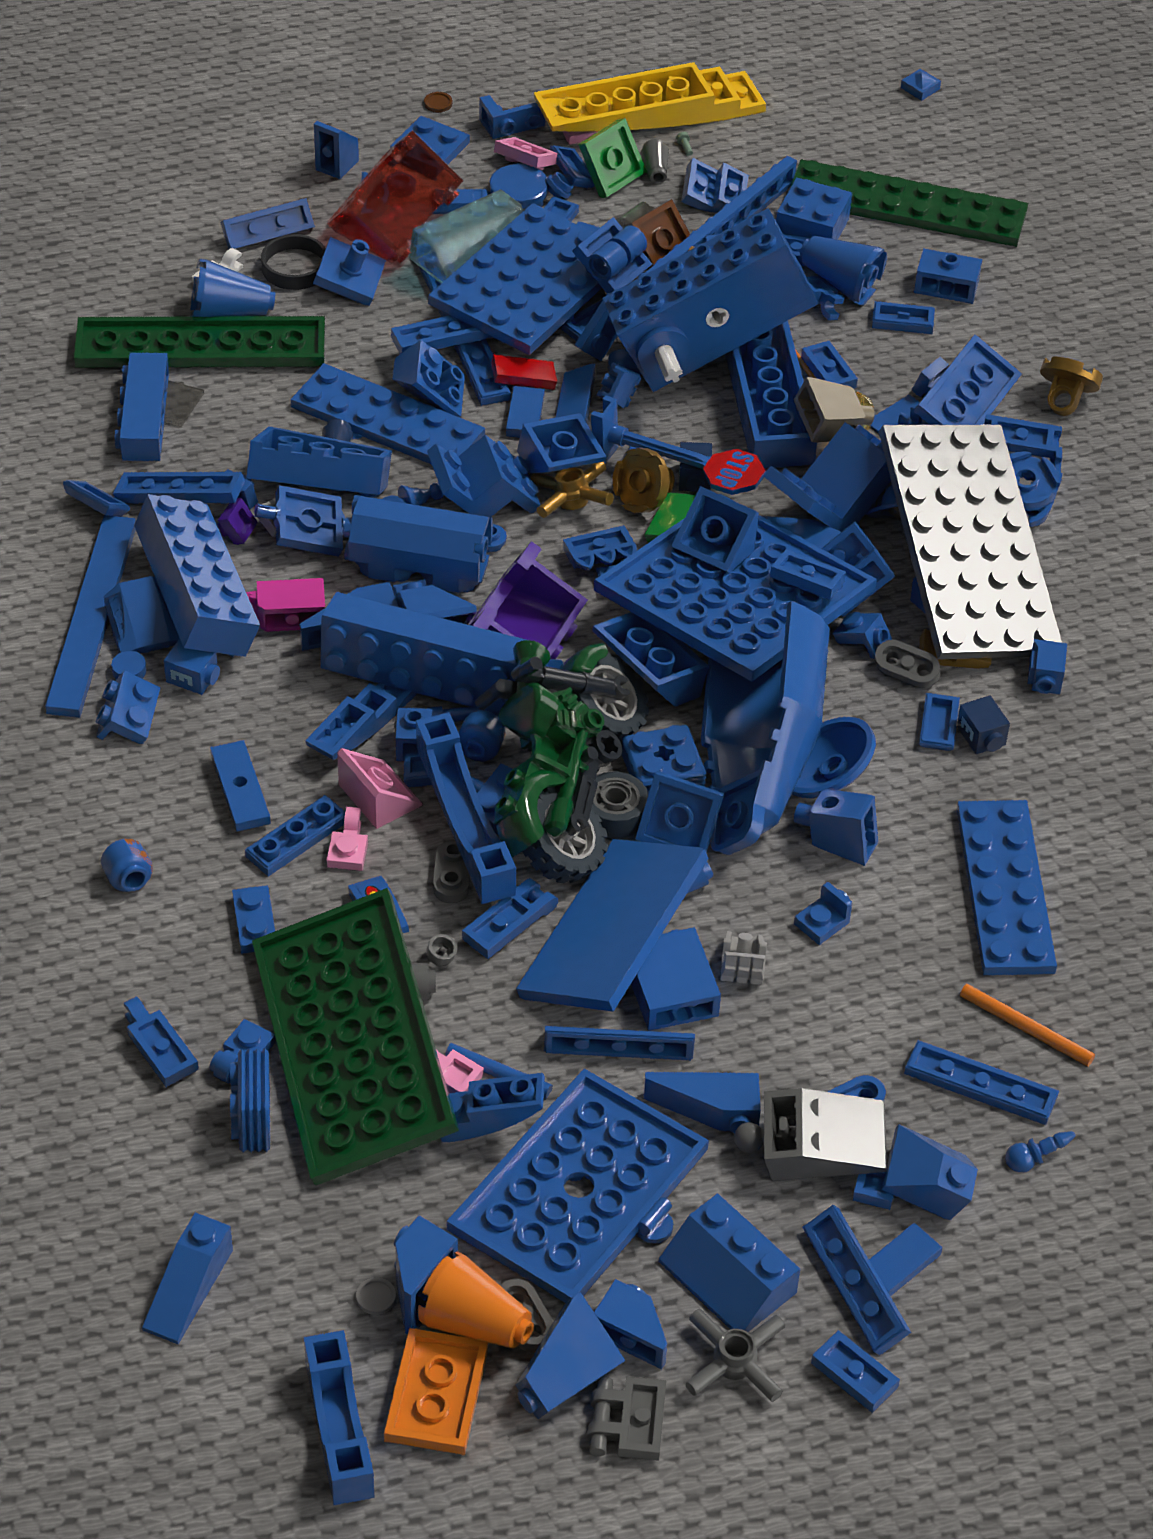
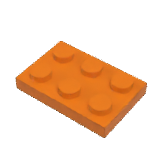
[384,1328,488,1455]

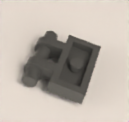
[587,1376,666,1461]

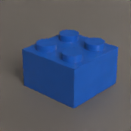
[776,177,852,240]

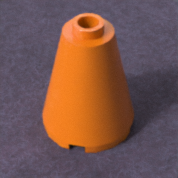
[418,1252,534,1348]

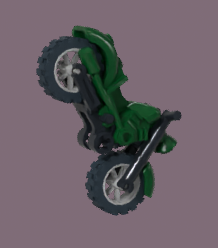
[475,640,649,884]

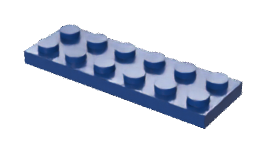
[291,363,485,465]
[957,800,1057,975]

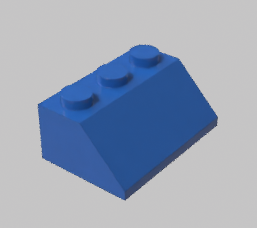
[592,612,709,707]
[658,1193,800,1332]

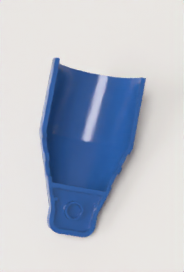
[701,601,830,855]

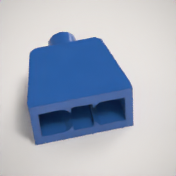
[794,789,878,866]

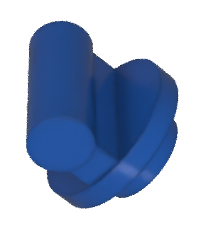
[637,1197,673,1243]

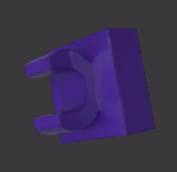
[216,498,258,545]

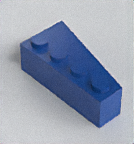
[246,426,392,497]

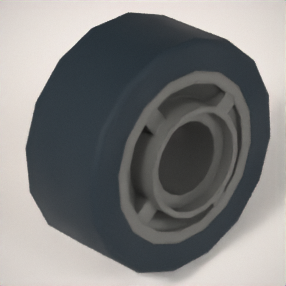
[592,771,648,839]

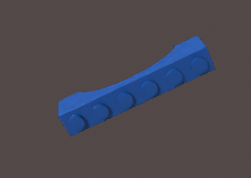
[416,712,516,904]

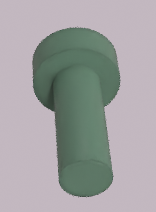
[676,132,693,156]

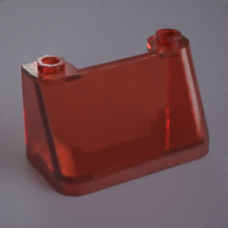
[326,130,464,264]

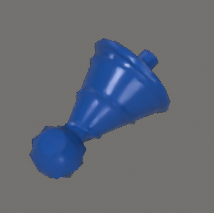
[398,483,444,506]

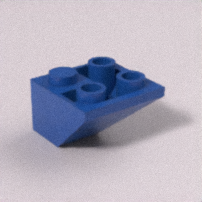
[392,340,465,417]

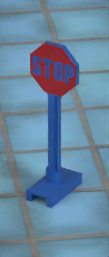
[591,395,765,495]

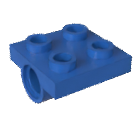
[572,217,652,293]

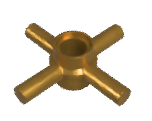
[531,462,614,518]

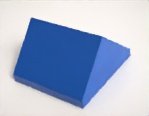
[671,486,759,573]

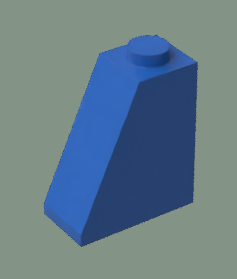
[515,1292,625,1419]

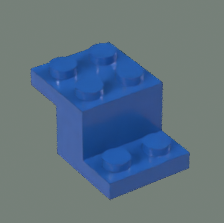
[427,435,541,517]

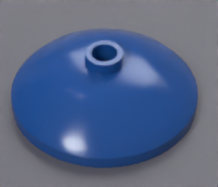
[792,717,876,798]

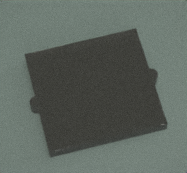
[164,380,204,428]

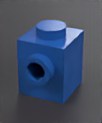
[396,708,432,761]

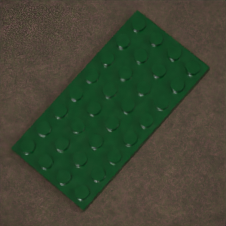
[252,888,459,1186]

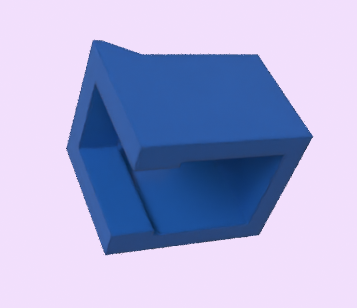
[1027,639,1067,694]

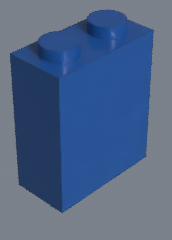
[631,927,721,1031]

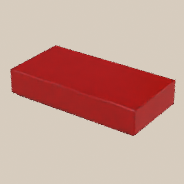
[491,354,557,390]

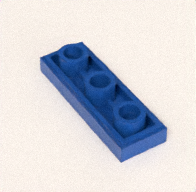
[210,740,271,832]
[245,795,345,877]

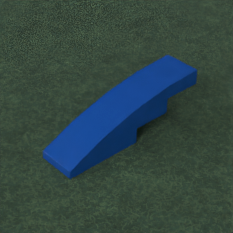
[305,683,418,760]

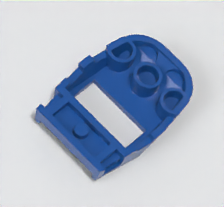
[984,414,1063,527]

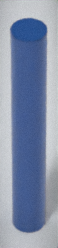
[445,1043,553,1098]

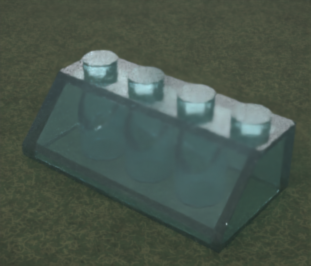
[409,189,524,283]

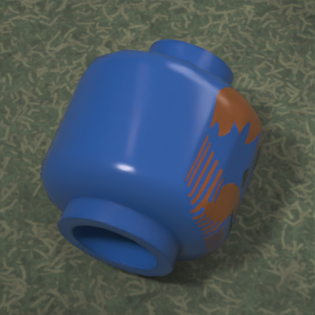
[101,839,153,892]

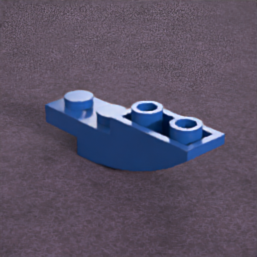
[440,1073,545,1142]

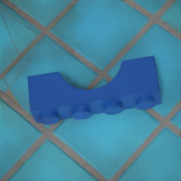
[304,1330,375,1506]

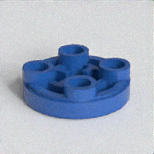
[490,164,548,210]

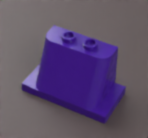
[469,541,588,659]

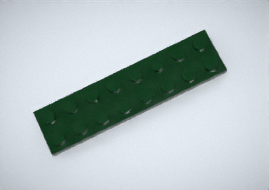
[790,159,1029,247]
[74,316,325,368]

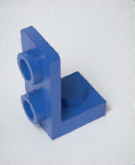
[479,95,545,139]

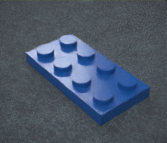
[913,334,1022,425]

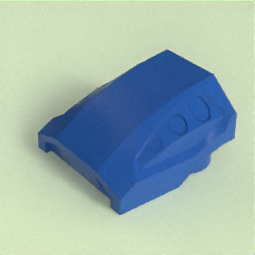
[104,576,180,654]

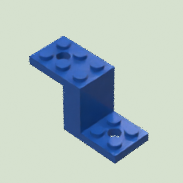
[763,422,891,532]

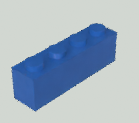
[115,353,169,461]

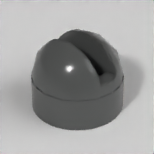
[426,934,457,967]

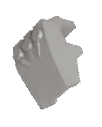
[720,931,767,985]

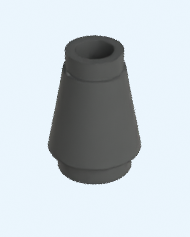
[640,139,669,182]

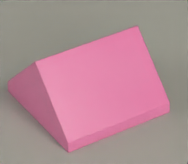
[337,748,422,829]

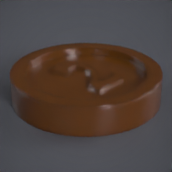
[424,92,453,113]

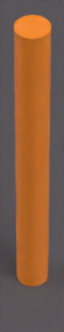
[960,984,1095,1067]

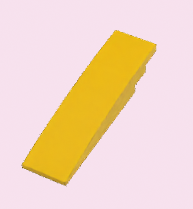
[533,62,766,132]

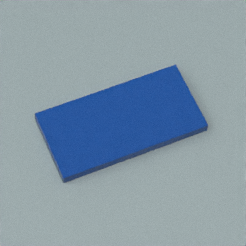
[516,839,709,1012]

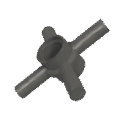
[685,1309,785,1402]

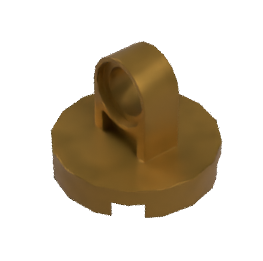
[1040,356,1103,416]
[612,448,675,513]

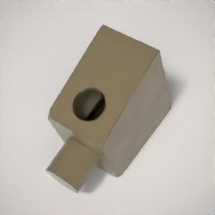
[794,377,874,443]

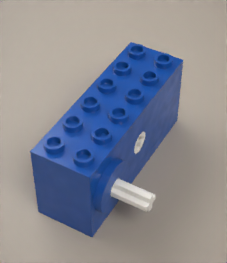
[603,208,819,392]

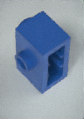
[914,248,983,304]

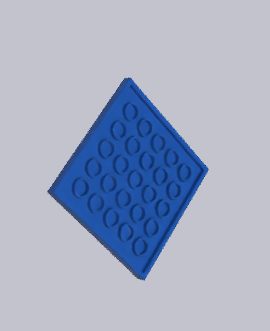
[594,494,877,682]

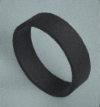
[261,234,326,290]

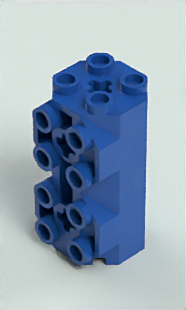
[343,495,493,593]

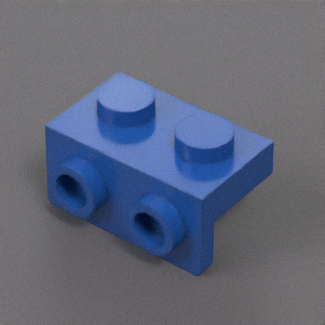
[95,670,161,744]

